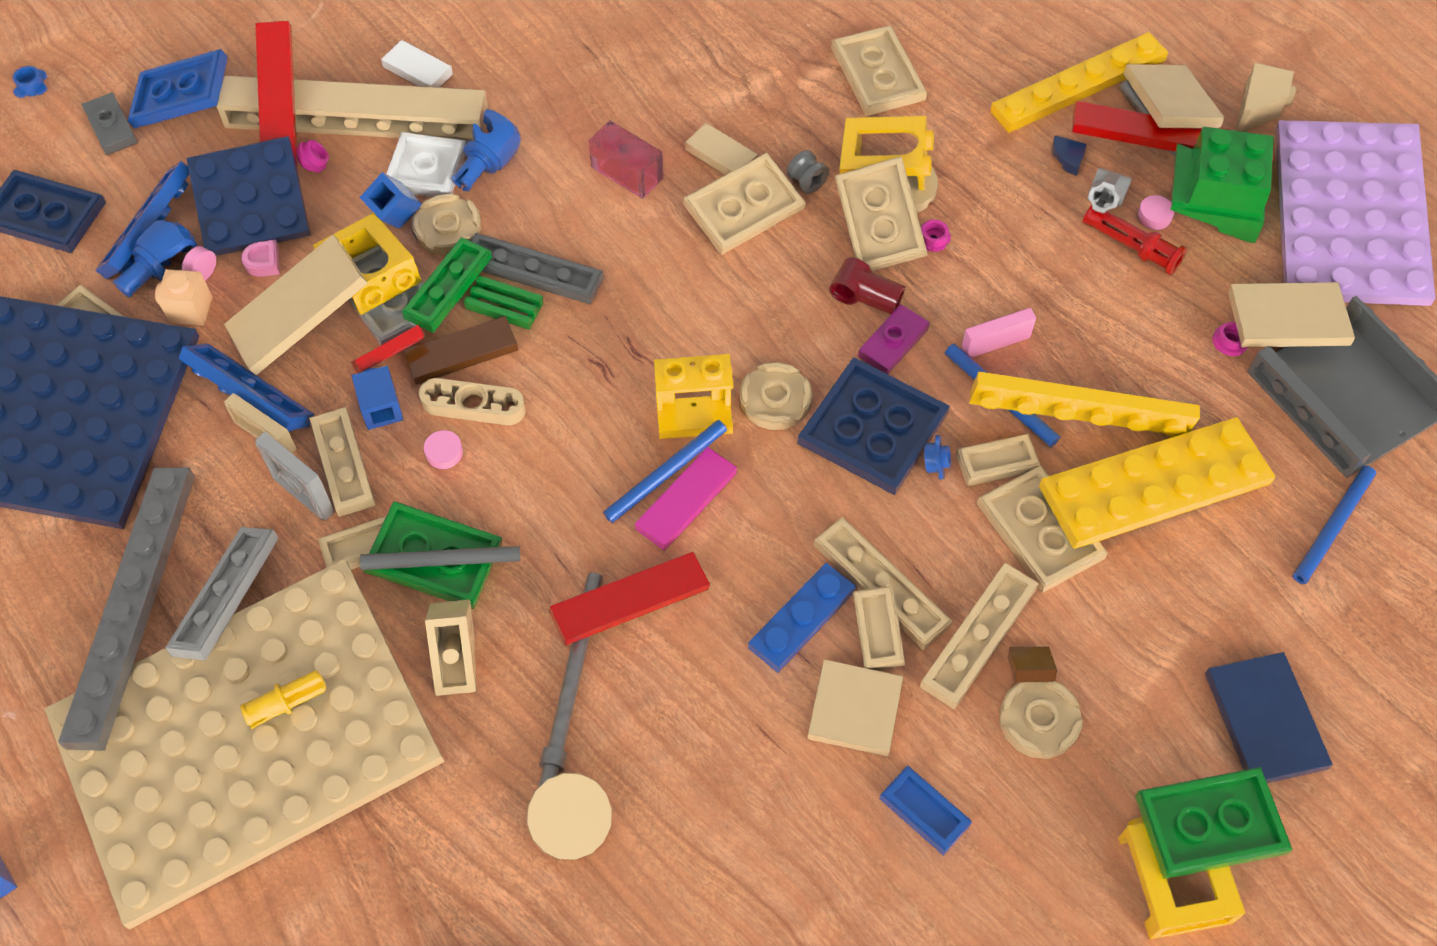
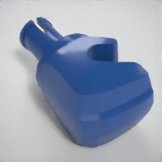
[451,109,521,192]
[113,220,198,298]

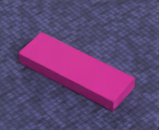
[635,447,737,551]

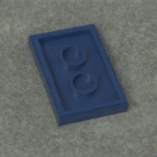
[0,170,106,254]
[1205,652,1333,783]

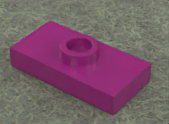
[858,304,930,374]

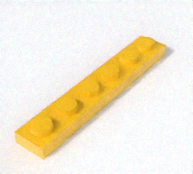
[990,32,1168,133]
[969,371,1200,437]

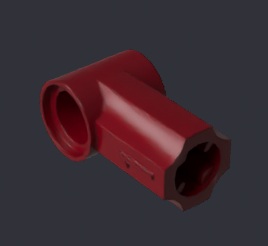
[829,258,906,314]

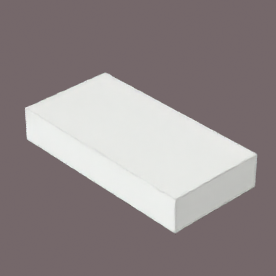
[381,40,453,87]

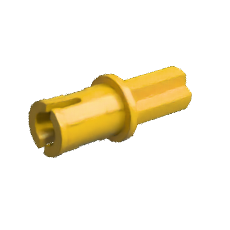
[240,670,326,729]

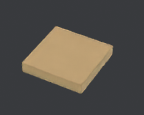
[807,660,903,757]

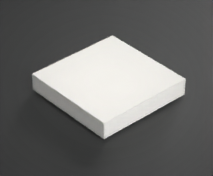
[386,132,466,197]

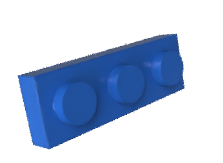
[748,563,856,673]

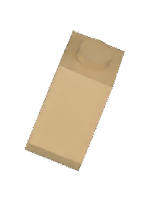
[1235,63,1297,132]
[425,600,477,696]

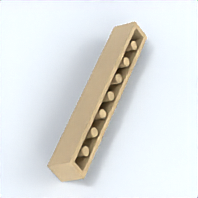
[216,76,488,142]

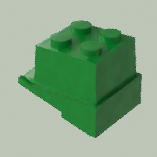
[1170,126,1274,243]

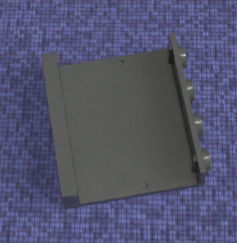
[1247,296,1437,478]

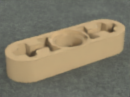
[419,378,526,425]

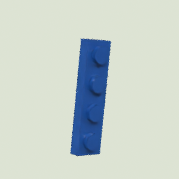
[95,161,189,279]
[179,343,314,432]

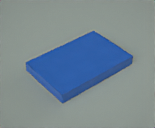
[128,49,228,129]

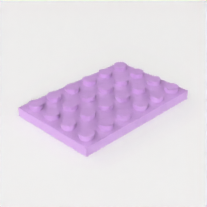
[1276,120,1436,306]

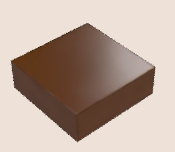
[1008,646,1057,682]

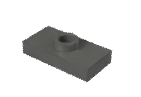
[82,92,138,155]

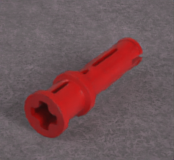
[1083,205,1187,276]

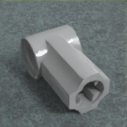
[1088,168,1132,213]

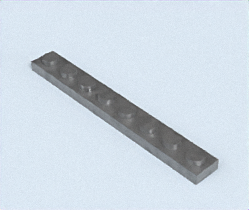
[58,468,195,751]

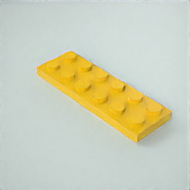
[1039,417,1276,549]

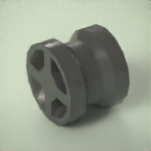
[787,150,829,194]

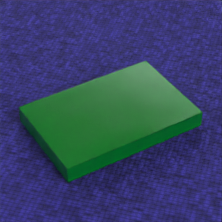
[363,501,502,609]
[1135,767,1293,879]

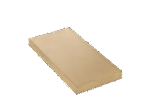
[224,234,368,375]

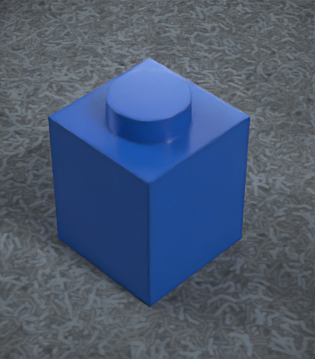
[359,172,422,229]
[351,365,404,430]

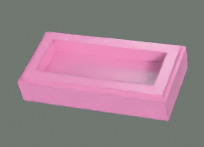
[961,308,1036,358]

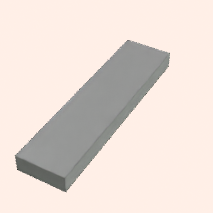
[165,527,279,660]

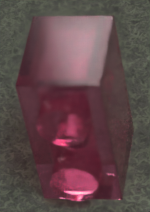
[588,120,664,199]

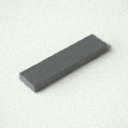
[471,233,604,305]

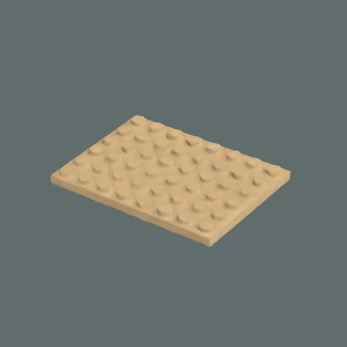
[44,559,445,929]

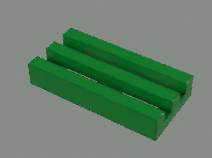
[464,275,544,330]

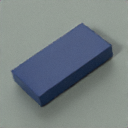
[879,765,972,856]

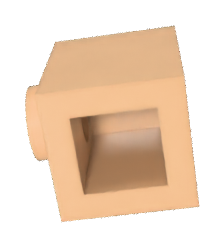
[155,269,213,326]

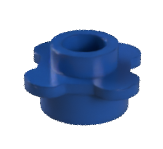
[13,66,47,98]
[924,435,951,479]

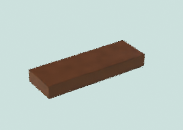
[403,316,518,385]

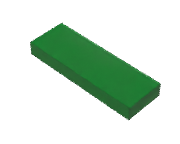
[402,237,492,333]

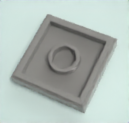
[255,432,335,521]

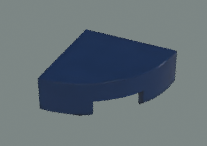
[1052,135,1087,176]

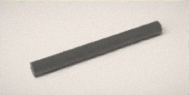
[360,546,520,570]

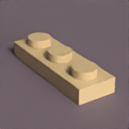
[310,407,376,517]

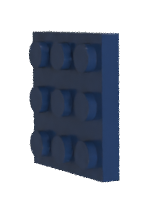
[186,136,311,256]
[797,357,950,495]

